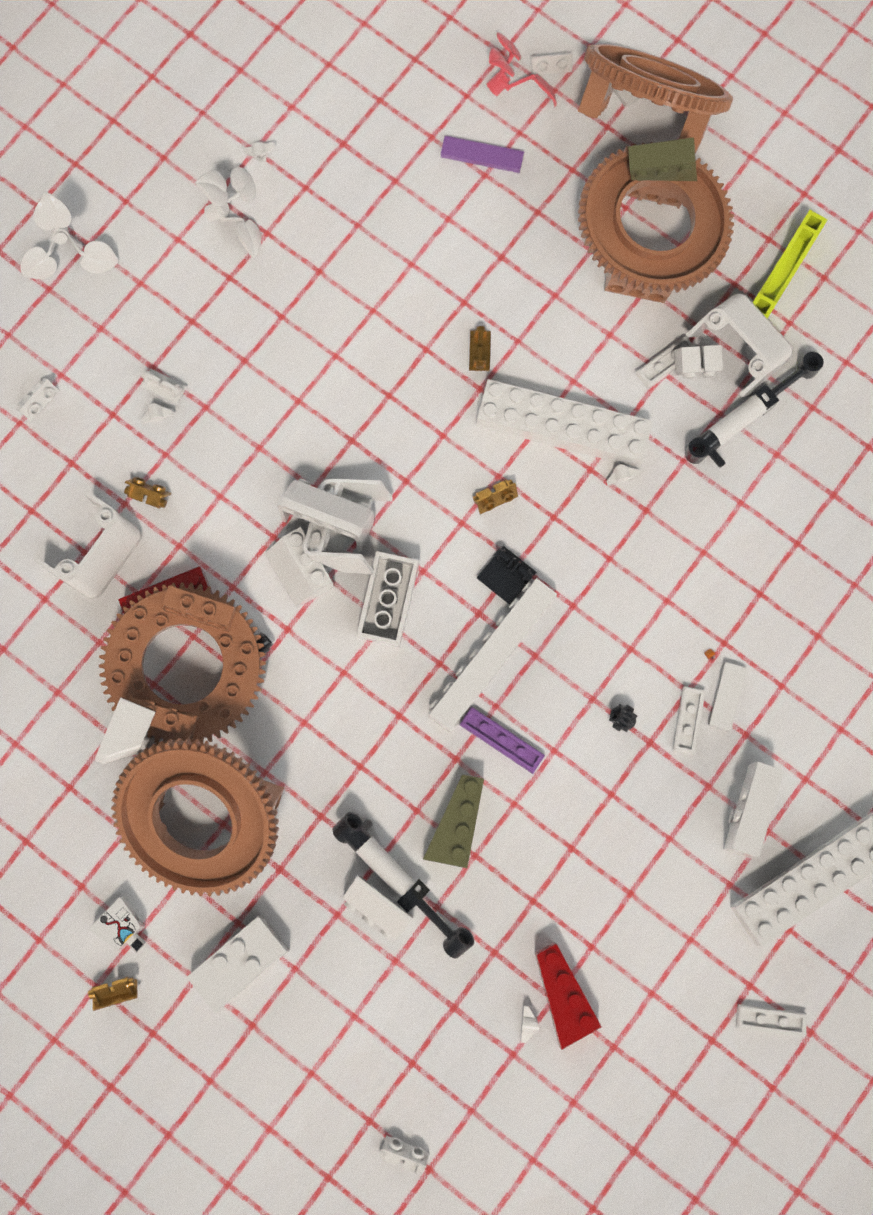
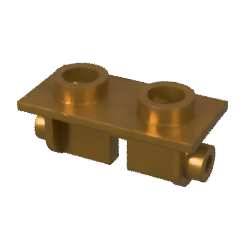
[469,326,491,371]
[124,477,172,509]
[472,479,518,514]
[88,976,138,1011]

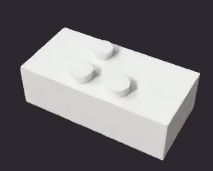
[356,551,420,648]
[723,762,784,858]
[187,916,290,1013]

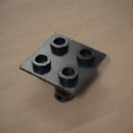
[477,546,537,605]

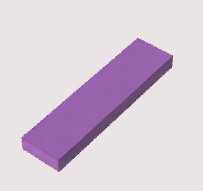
[441,136,524,173]
[459,707,545,774]

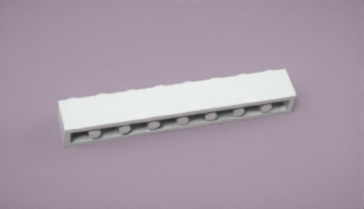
[428,578,557,733]

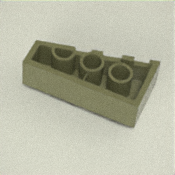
[423,774,484,868]

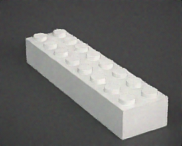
[476,379,653,468]
[731,811,873,947]

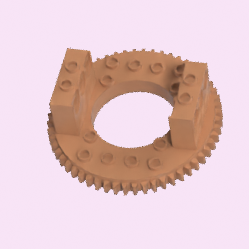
[578,44,733,154]
[578,142,734,303]
[99,583,266,744]
[111,738,284,897]

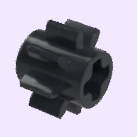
[609,704,638,732]

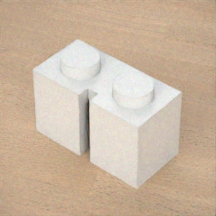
[674,345,723,379]

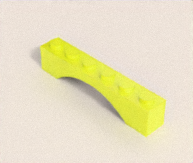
[753,210,828,319]

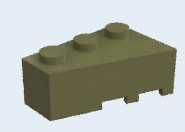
[628,137,697,181]

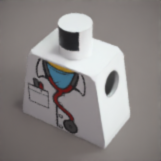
[89,897,146,953]

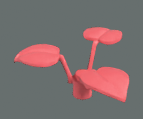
[487,32,557,107]

